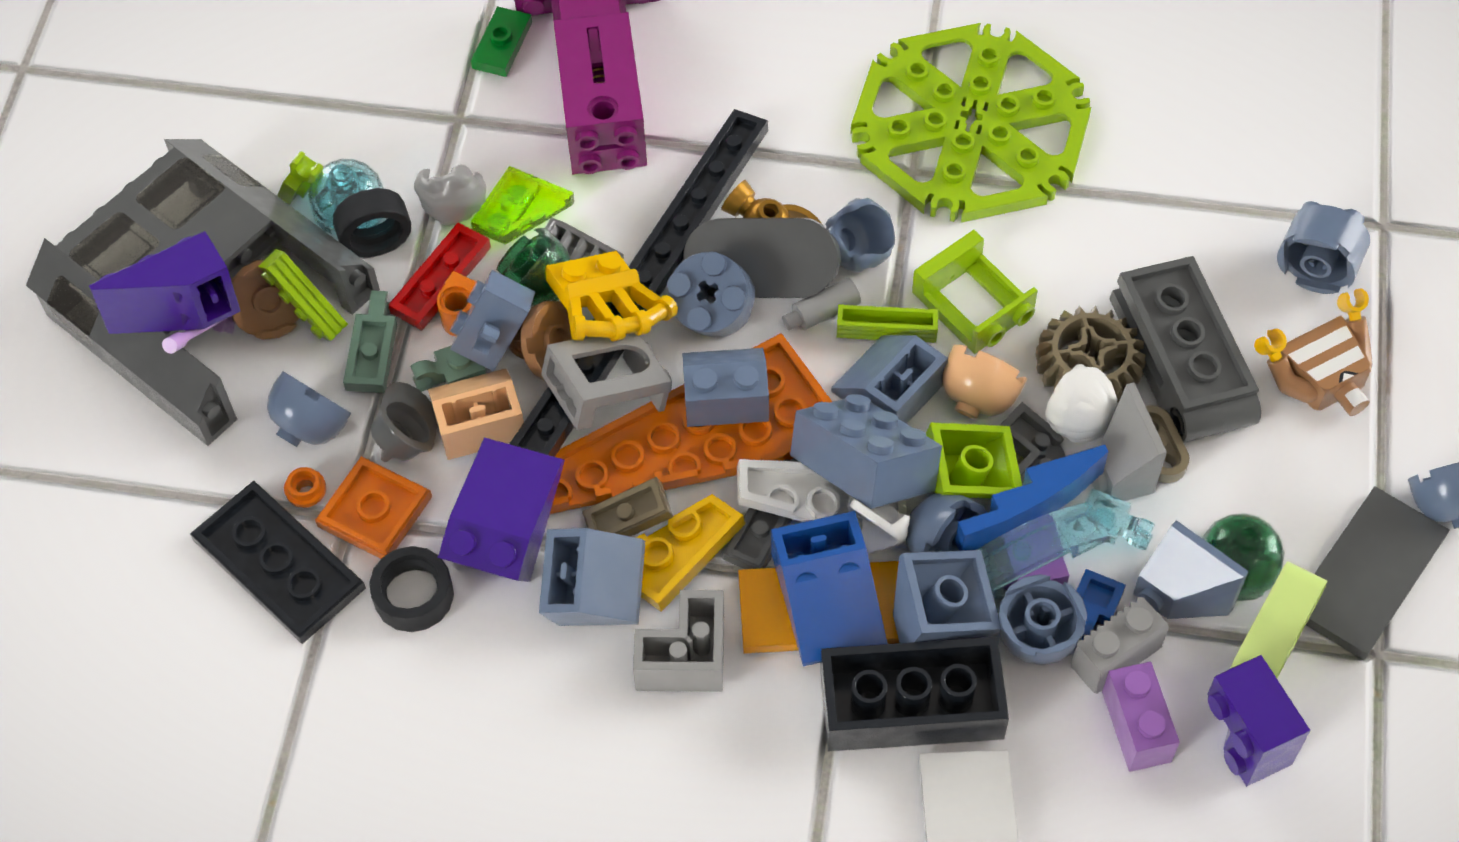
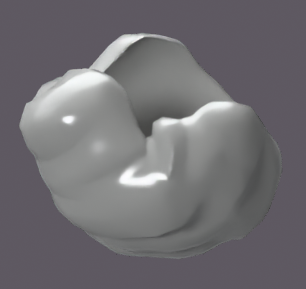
[414,165,486,226]

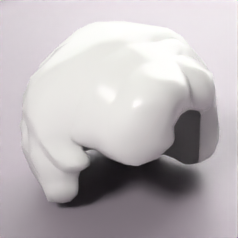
[1045,364,1118,443]

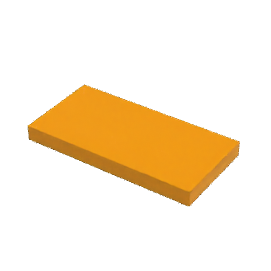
[738,561,899,654]

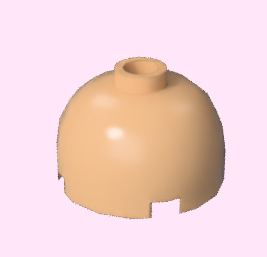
[942,345,1027,420]

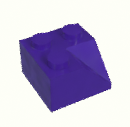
[1207,655,1311,787]

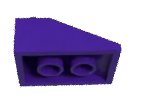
[438,437,565,582]

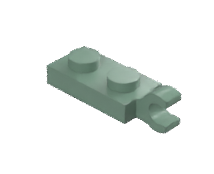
[343,290,398,393]

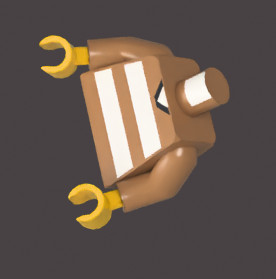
[1254,288,1373,416]

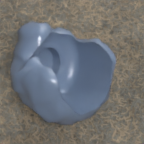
[825,198,895,272]

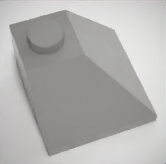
[1092,382,1167,506]

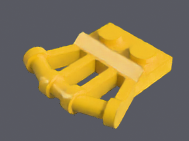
[544,251,678,342]

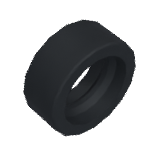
[333,188,411,258]
[369,546,454,632]

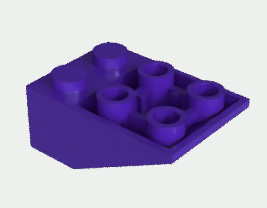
[89,231,240,334]

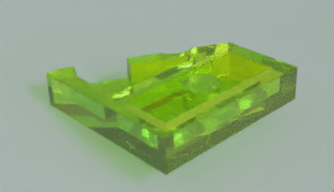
[471,166,575,245]

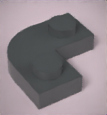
[999,402,1065,486]

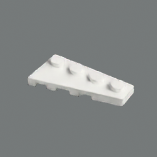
[737,459,907,549]

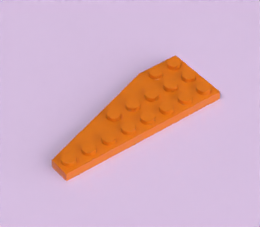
[550,333,832,514]

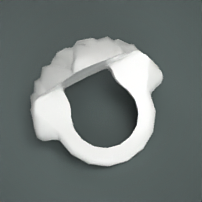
[850,499,910,554]

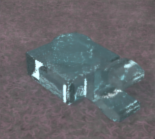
[1075,488,1155,550]

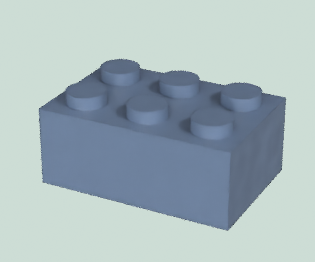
[790,394,942,509]

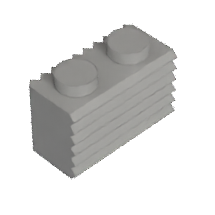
[1071,597,1169,694]

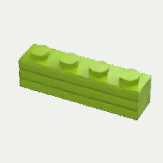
[258,249,348,341]
[836,304,938,343]

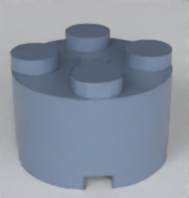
[1277,201,1370,294]
[667,252,755,337]

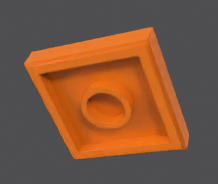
[315,456,432,559]

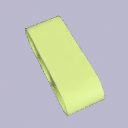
[1230,561,1328,678]

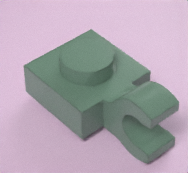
[410,345,486,392]

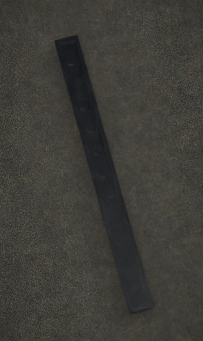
[510,109,769,457]

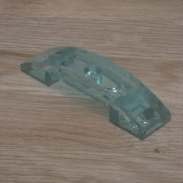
[977,502,1111,599]

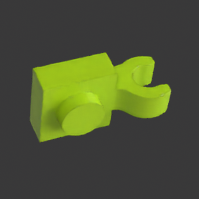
[277,151,323,205]

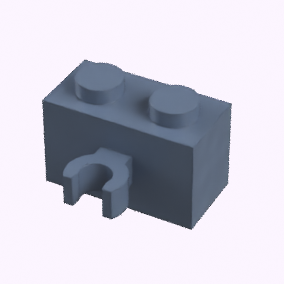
[450,270,535,372]

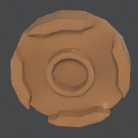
[231,260,299,340]
[509,301,572,381]

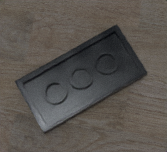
[190,480,366,644]

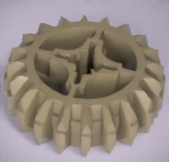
[1035,305,1146,404]

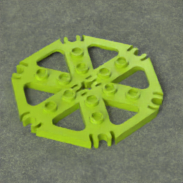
[850,23,1092,223]

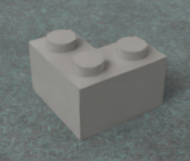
[633,590,724,692]

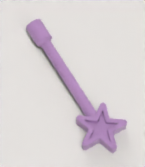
[162,316,235,354]

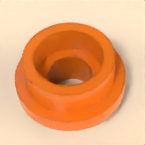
[284,467,326,508]

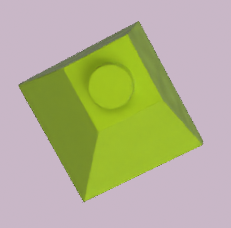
[926,422,1022,499]

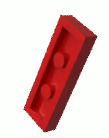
[388,222,491,331]

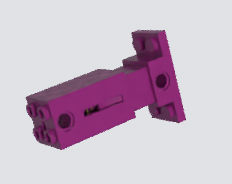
[514,0,660,175]

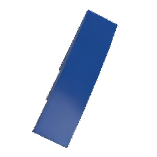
[955,444,1109,551]

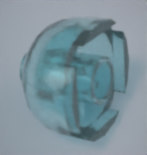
[308,158,384,234]

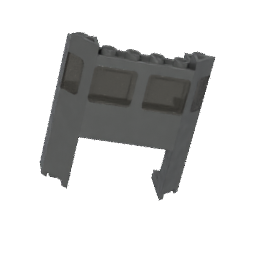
[26,139,380,446]

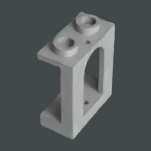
[541,333,672,430]

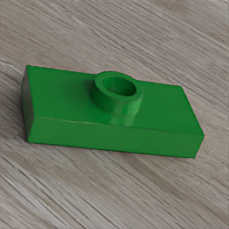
[471,6,532,77]

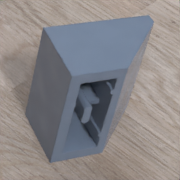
[831,335,948,424]
[539,528,646,626]

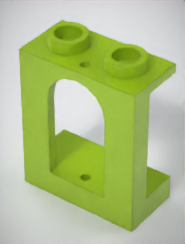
[912,229,1038,354]

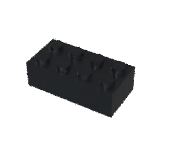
[820,637,1009,752]

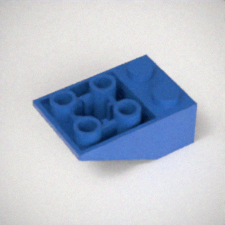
[771,511,888,667]

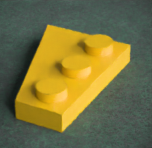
[635,494,746,612]

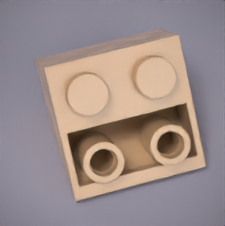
[428,368,524,460]

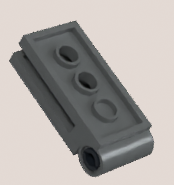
[1109,256,1261,443]

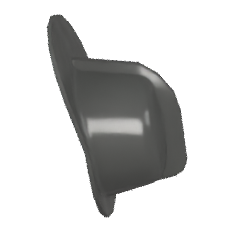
[370,382,438,462]

